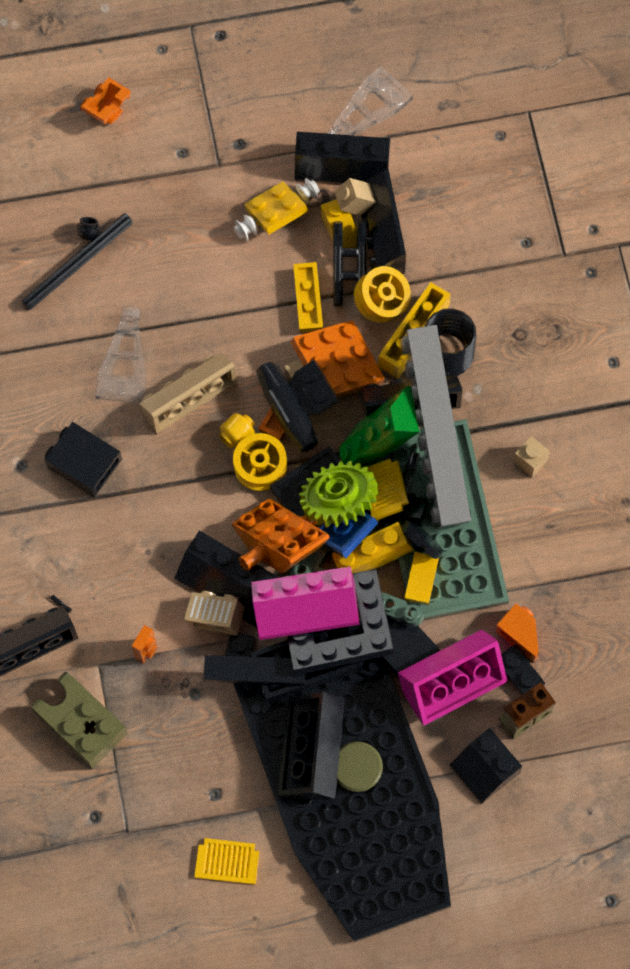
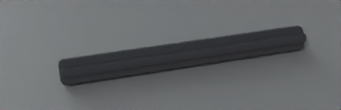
[21,213,133,310]

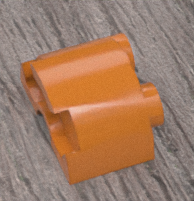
[80,77,131,125]

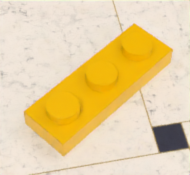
[293,262,323,333]

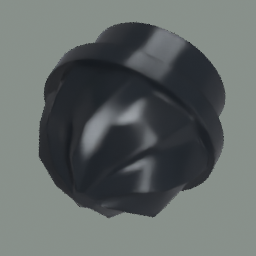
[77,217,100,241]

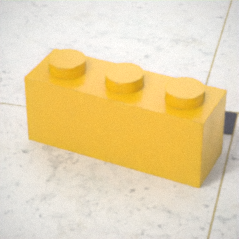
[332,522,414,573]

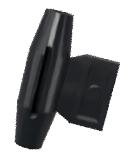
[256,360,340,452]

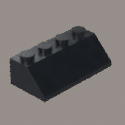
[295,131,391,183]
[361,169,406,274]
[361,372,463,417]
[174,530,280,628]
[0,606,79,677]
[278,692,345,800]

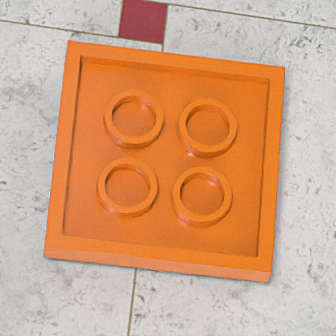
[291,320,385,397]

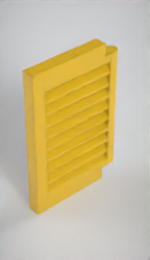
[368,459,409,520]
[194,838,260,885]

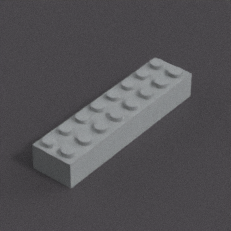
[401,325,471,529]

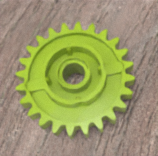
[299,461,379,528]

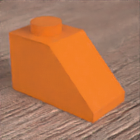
[495,604,539,663]

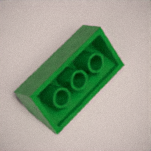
[339,386,420,468]

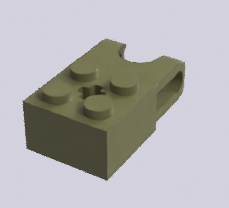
[31,672,128,769]

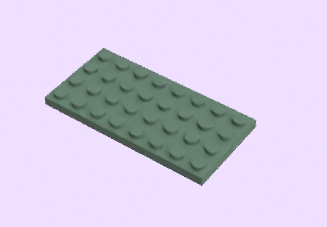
[378,419,509,620]

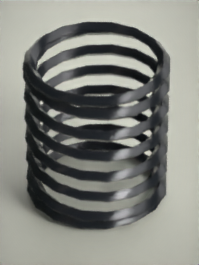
[424,308,477,376]

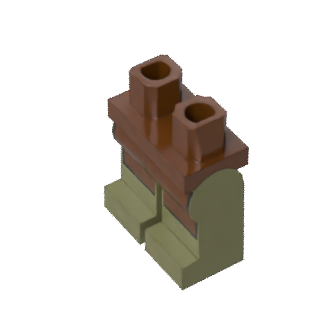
[499,682,556,739]

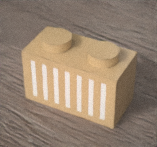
[184,591,245,636]

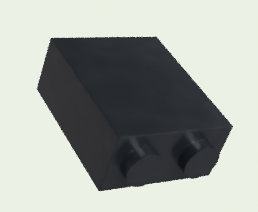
[45,421,122,498]

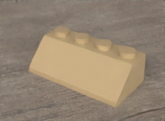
[139,353,237,434]

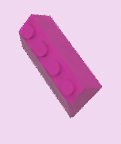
[251,566,360,640]
[398,630,507,725]

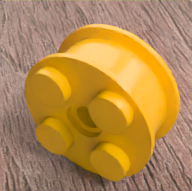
[354,266,411,323]
[233,433,287,491]

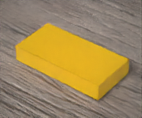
[404,552,439,606]

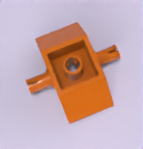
[231,498,329,574]

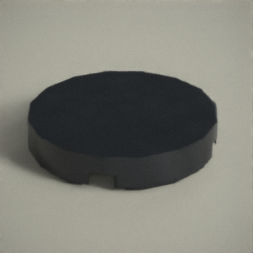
[401,519,443,559]

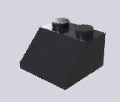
[449,728,523,804]

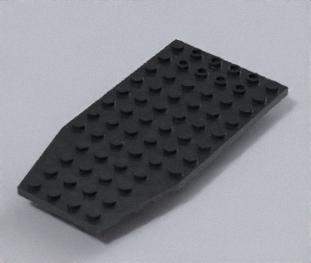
[233,620,451,943]

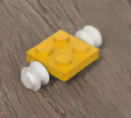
[233,178,320,241]

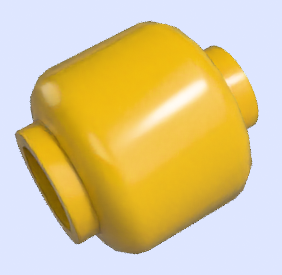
[219,413,255,449]

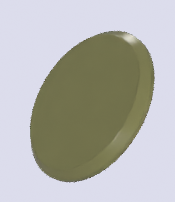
[337,742,383,792]

